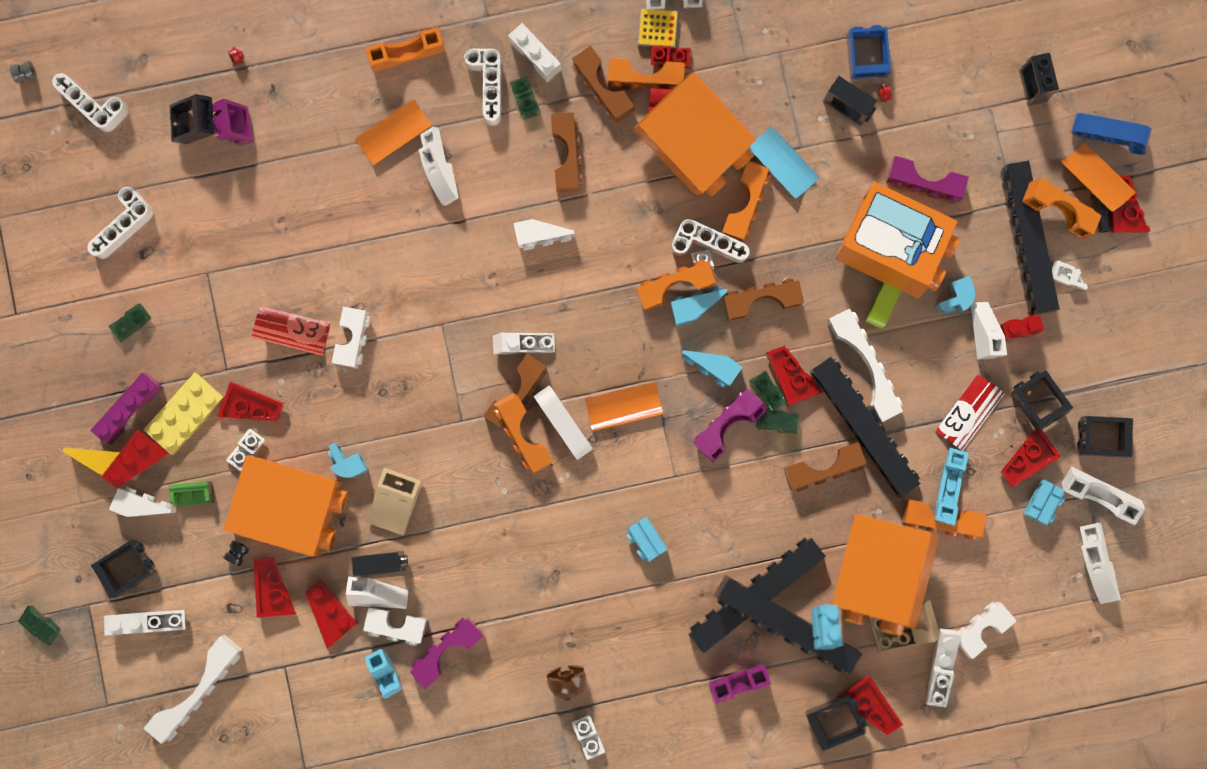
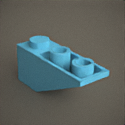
[670,287,727,326]
[681,350,743,388]

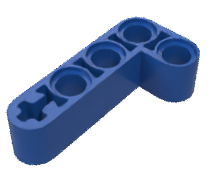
[1071,113,1152,155]

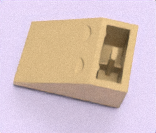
[367,468,423,536]
[869,600,939,653]

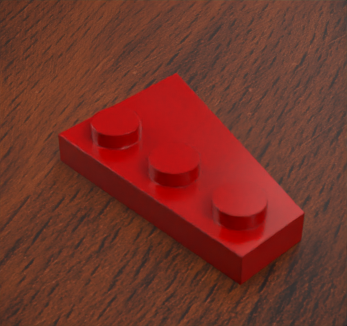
[1110,175,1151,233]
[765,345,823,406]
[217,381,285,421]
[1000,429,1061,488]
[100,430,169,488]
[253,558,297,618]
[305,579,358,649]
[837,674,903,735]

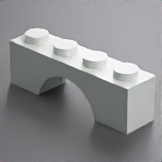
[1062,467,1145,525]

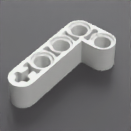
[464,49,501,126]
[52,73,129,132]
[88,187,153,259]
[671,219,750,263]
[533,386,593,460]

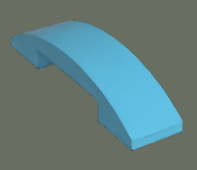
[935,448,969,526]

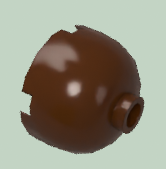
[547,665,586,701]

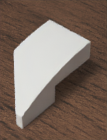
[1052,261,1087,290]

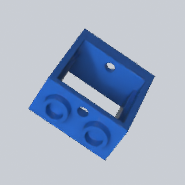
[847,25,891,79]

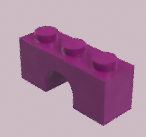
[708,663,772,704]

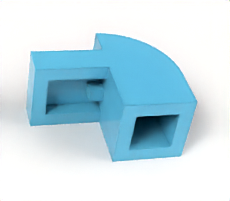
[936,276,975,314]
[328,443,369,478]
[364,649,402,699]

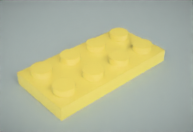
[143,373,224,455]

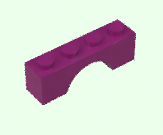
[886,156,969,203]
[90,372,163,444]
[693,389,767,463]
[410,617,485,689]

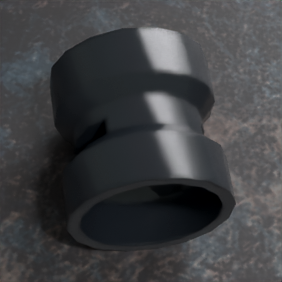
[223,540,250,566]

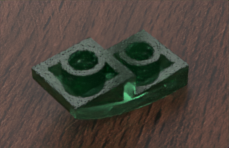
[509,76,541,120]
[109,303,152,343]
[749,371,787,412]
[756,409,799,434]
[18,605,61,645]

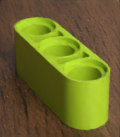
[865,282,902,330]

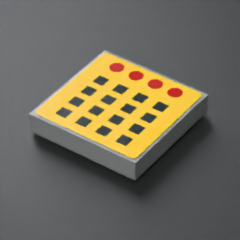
[638,8,678,48]

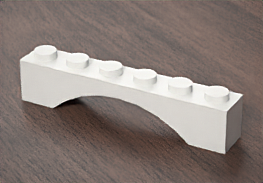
[827,309,903,422]
[143,635,242,744]

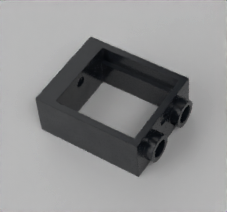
[1019,53,1059,106]
[823,76,877,126]
[169,94,214,145]
[1011,370,1073,432]
[1077,416,1133,458]
[91,540,156,598]
[351,551,408,577]
[806,693,868,752]

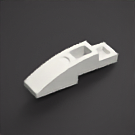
[419,127,459,206]
[1080,523,1121,604]
[104,610,185,636]
[926,629,961,707]

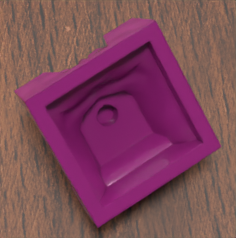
[213,98,254,146]

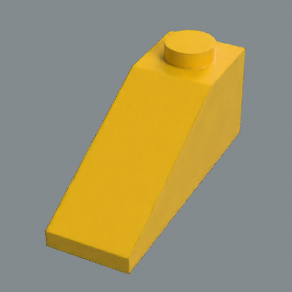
[63,448,119,474]

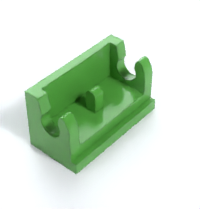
[168,481,214,507]

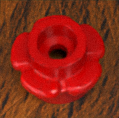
[228,47,245,65]
[878,84,892,103]

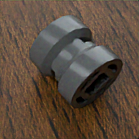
[10,61,36,84]

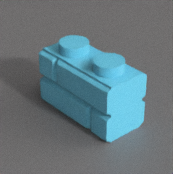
[1023,480,1065,525]
[626,516,668,562]
[811,605,842,649]

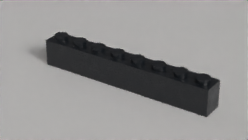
[1001,161,1060,316]
[810,357,921,497]
[688,537,826,653]
[714,575,862,674]

